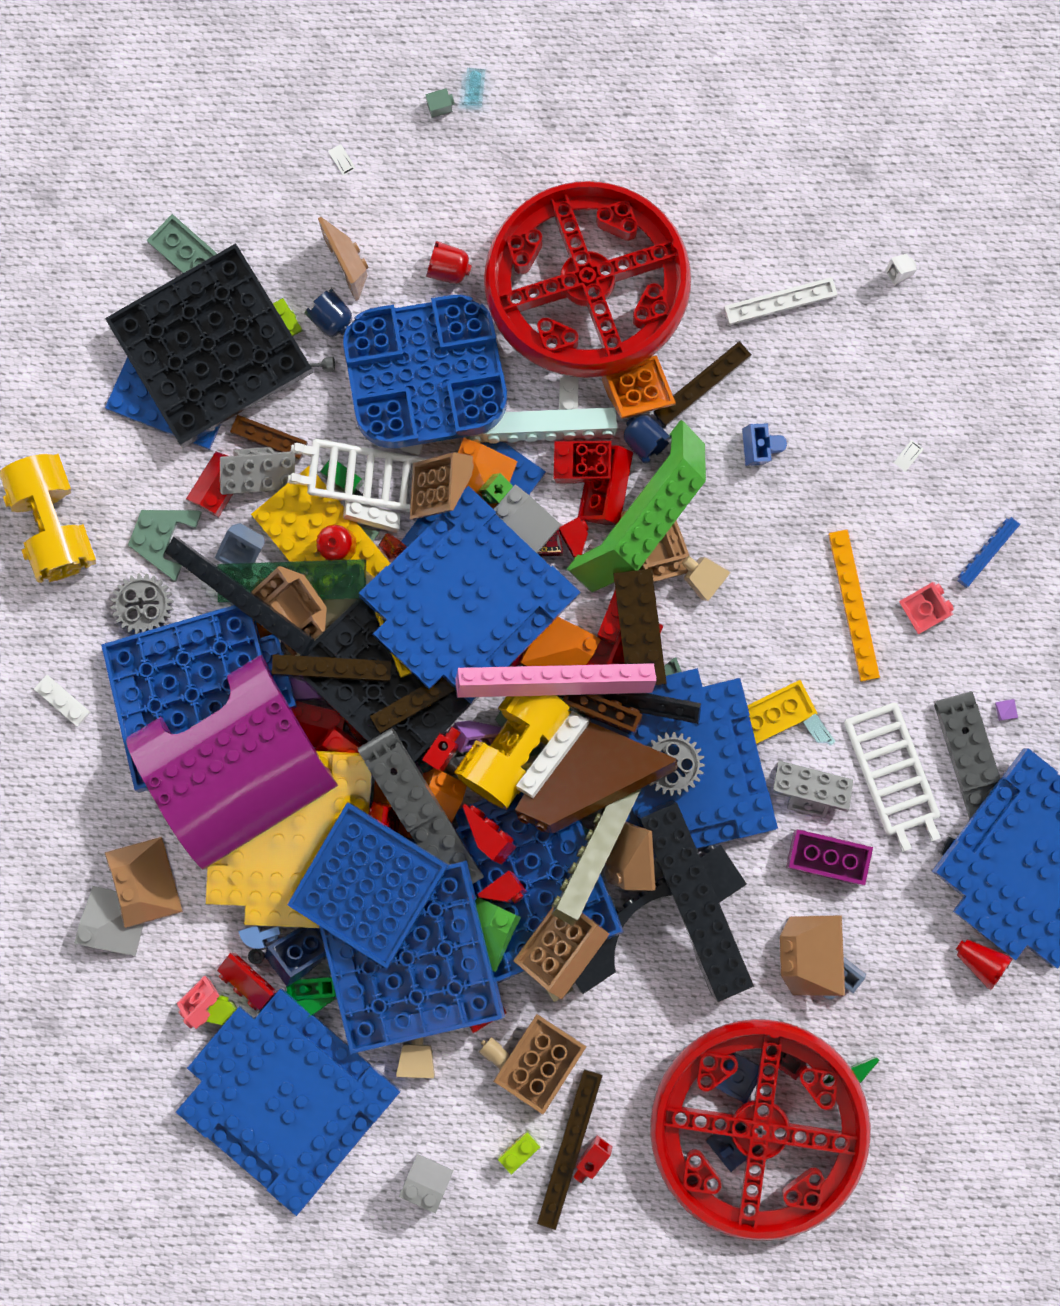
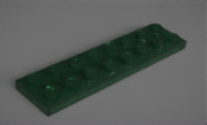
[217,559,366,603]

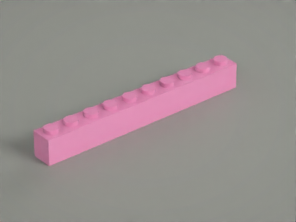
[455,664,656,698]

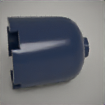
[304,288,352,337]
[623,415,672,464]

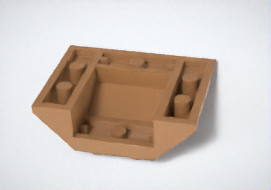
[318,217,369,301]
[621,511,690,582]
[251,566,327,656]
[605,822,655,891]
[105,837,183,928]
[780,915,845,996]

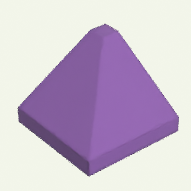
[995,699,1018,721]

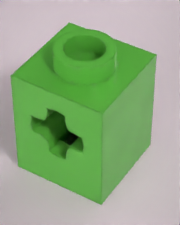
[479,473,513,504]

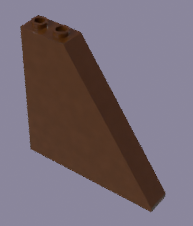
[515,721,677,834]

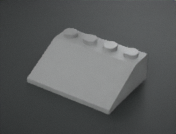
[494,484,561,553]

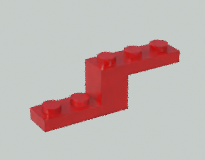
[586,591,620,665]

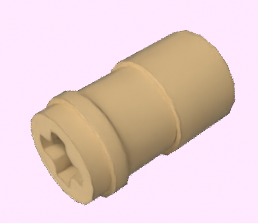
[479,1037,510,1070]

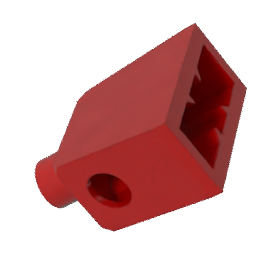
[422,726,461,772]
[573,1135,613,1184]

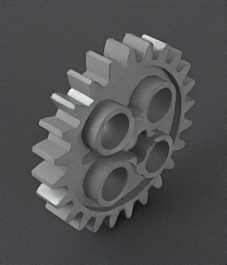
[110,573,174,634]
[648,732,705,796]

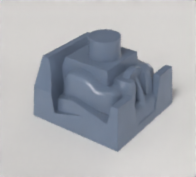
[215,523,265,577]

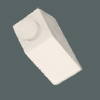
[885,254,917,286]

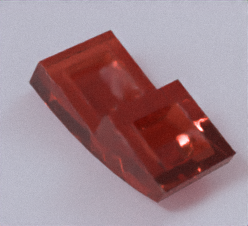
[379,533,407,559]

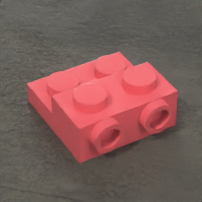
[899,582,955,634]
[177,976,219,1029]

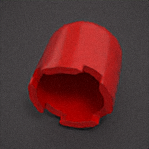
[426,241,472,284]
[316,524,357,564]

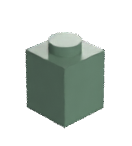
[425,88,455,118]

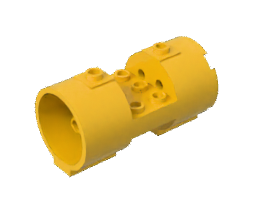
[0,454,96,583]
[454,695,572,810]

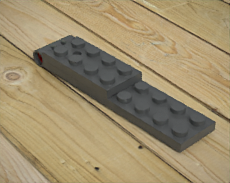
[934,691,1001,820]
[358,728,484,884]

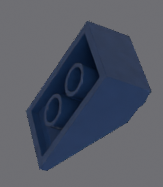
[264,927,327,987]

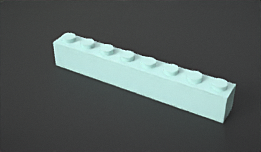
[465,407,617,443]

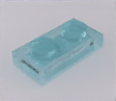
[464,68,486,107]

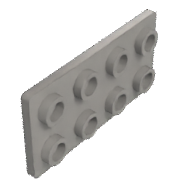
[220,447,295,494]
[773,761,853,818]

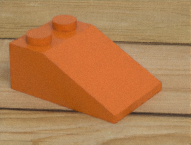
[423,768,467,823]

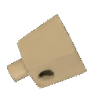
[682,556,730,601]
[396,1037,435,1078]

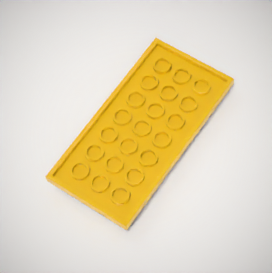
[251,465,391,600]

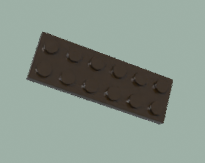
[613,569,667,686]

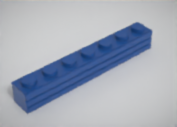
[957,517,1020,588]

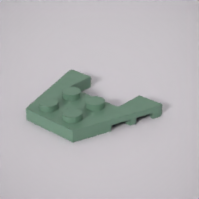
[128,510,202,581]

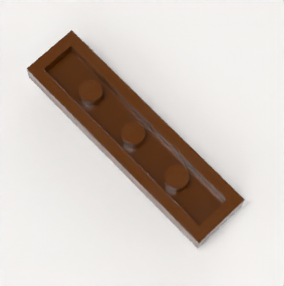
[230,415,308,460]

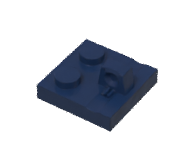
[716,1052,765,1103]
[705,1122,762,1172]

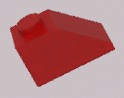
[559,517,589,559]
[477,871,527,903]

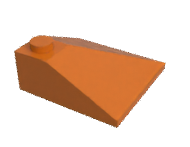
[601,355,676,419]
[458,438,517,509]
[520,617,601,666]

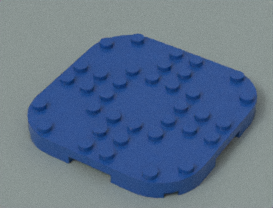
[343,295,507,448]

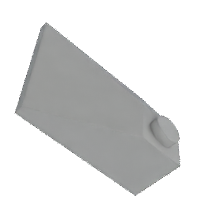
[74,886,144,956]

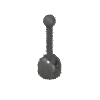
[309,356,335,372]

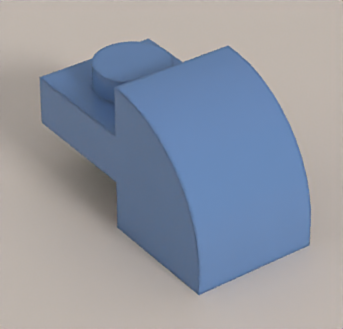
[238,925,282,949]

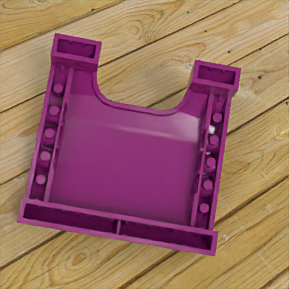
[126,655,338,870]

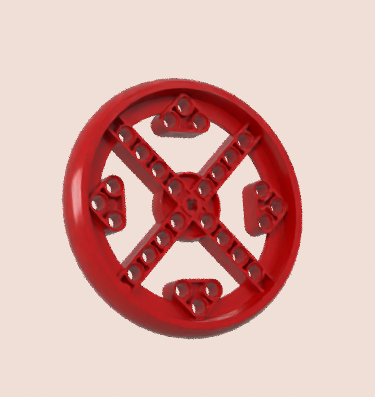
[484,181,691,378]
[650,1019,871,1241]

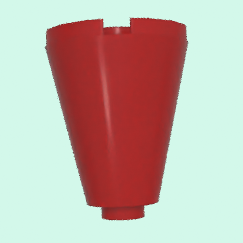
[955,939,1013,990]

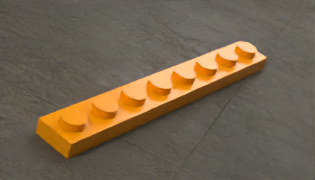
[828,529,880,682]

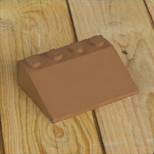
[410,452,474,520]
[514,907,610,999]
[493,1014,587,1115]

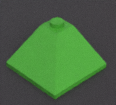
[475,895,521,972]

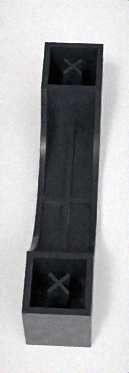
[636,800,754,1002]
[575,844,747,994]

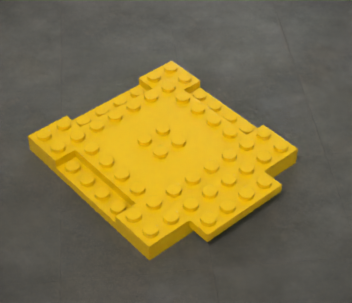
[206,751,372,928]

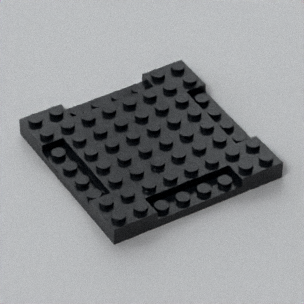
[105,243,314,449]
[300,597,511,772]

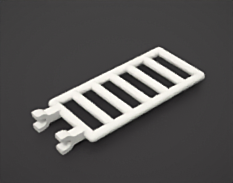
[287,439,427,512]
[844,703,941,852]

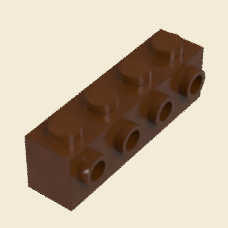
[563,694,642,736]

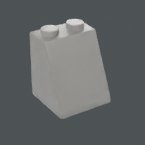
[399,1154,454,1214]

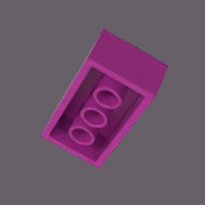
[786,829,873,886]

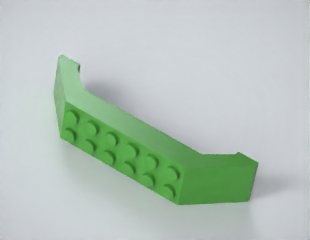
[567,420,706,592]

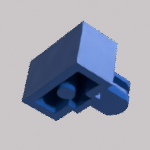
[742,423,787,466]

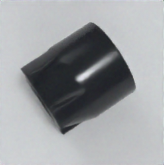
[248,949,265,964]

